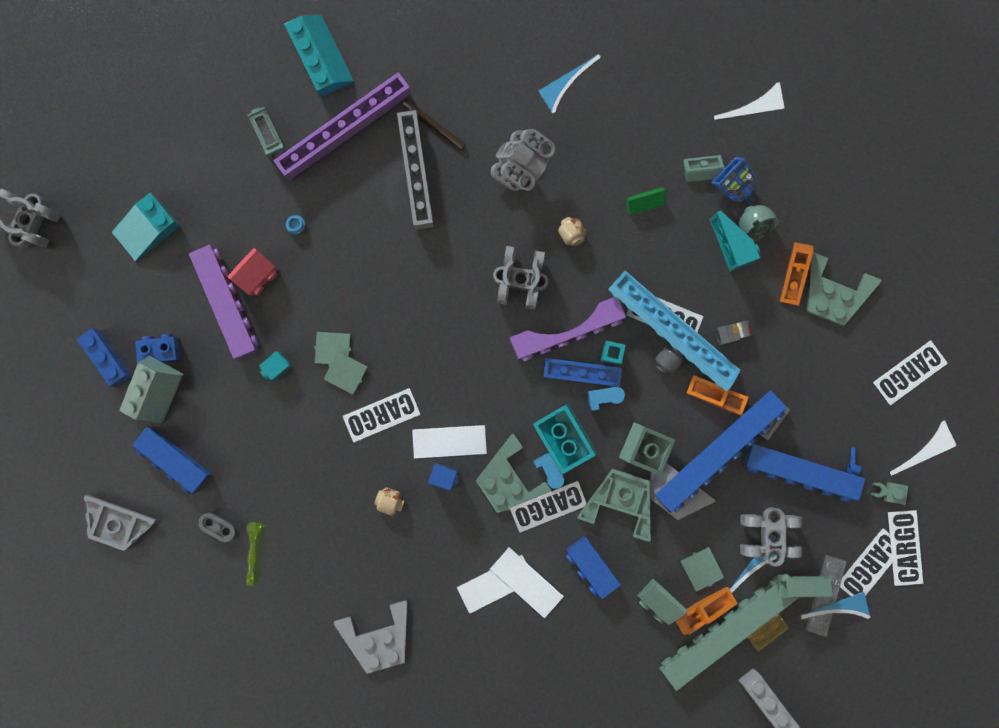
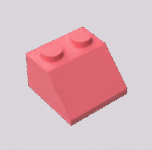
[227,248,279,297]

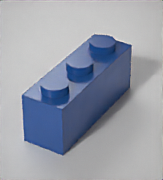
[77,328,133,387]
[566,536,620,599]

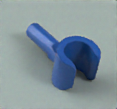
[847,447,861,475]

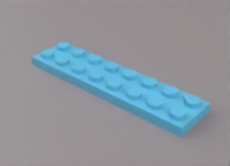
[608,271,740,391]

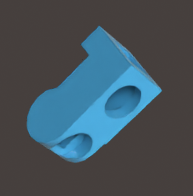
[587,387,625,411]
[533,453,564,489]

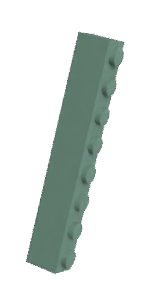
[659,575,799,691]

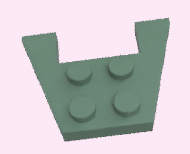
[807,252,881,326]
[476,433,552,513]
[577,469,651,542]

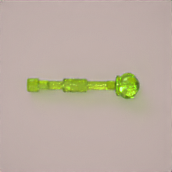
[246,522,261,585]

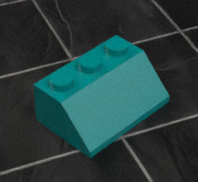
[533,403,598,474]

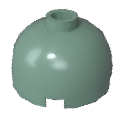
[739,205,779,241]

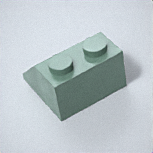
[619,422,676,476]
[637,579,688,625]

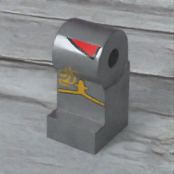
[714,320,754,346]

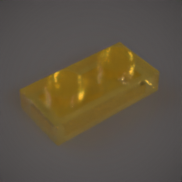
[747,614,789,652]

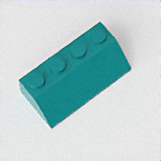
[284,15,354,98]

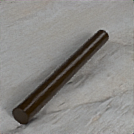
[402,99,465,150]

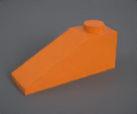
[780,242,813,306]

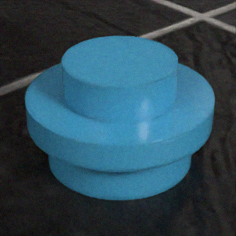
[286,215,305,234]

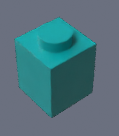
[600,341,625,365]
[259,351,292,381]

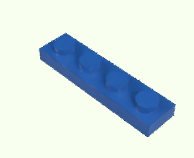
[543,358,622,387]

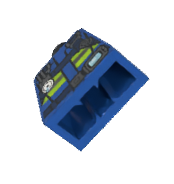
[711,157,759,204]

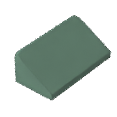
[683,155,725,182]

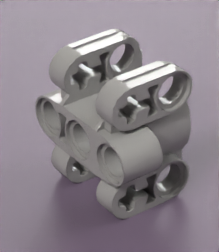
[491,129,555,190]
[0,189,61,249]
[493,246,548,309]
[740,507,802,566]

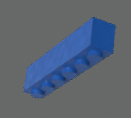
[743,444,865,503]

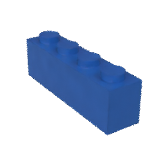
[132,427,212,494]

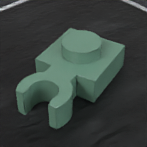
[871,482,908,505]

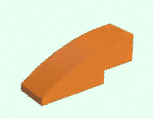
[687,376,750,416]
[676,587,738,635]

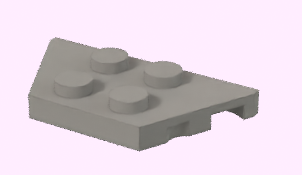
[649,463,715,520]
[84,495,157,551]

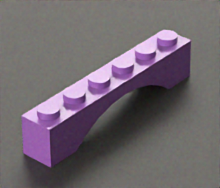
[510,297,626,362]

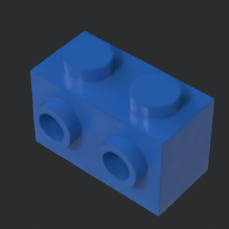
[135,334,181,364]

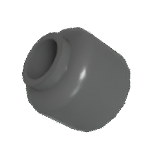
[656,346,684,374]

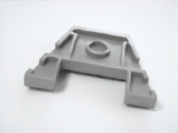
[333,600,408,674]

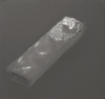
[806,555,847,637]

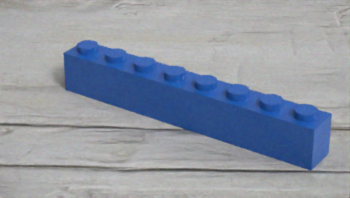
[654,390,787,513]

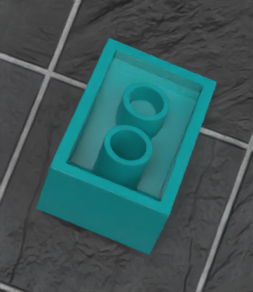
[112,193,180,262]
[710,211,760,272]

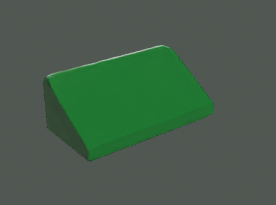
[625,187,665,215]

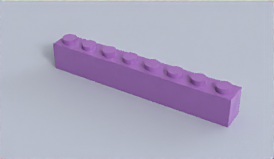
[273,72,411,181]

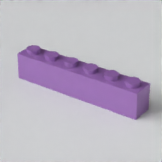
[189,245,259,360]

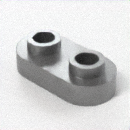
[199,513,237,542]

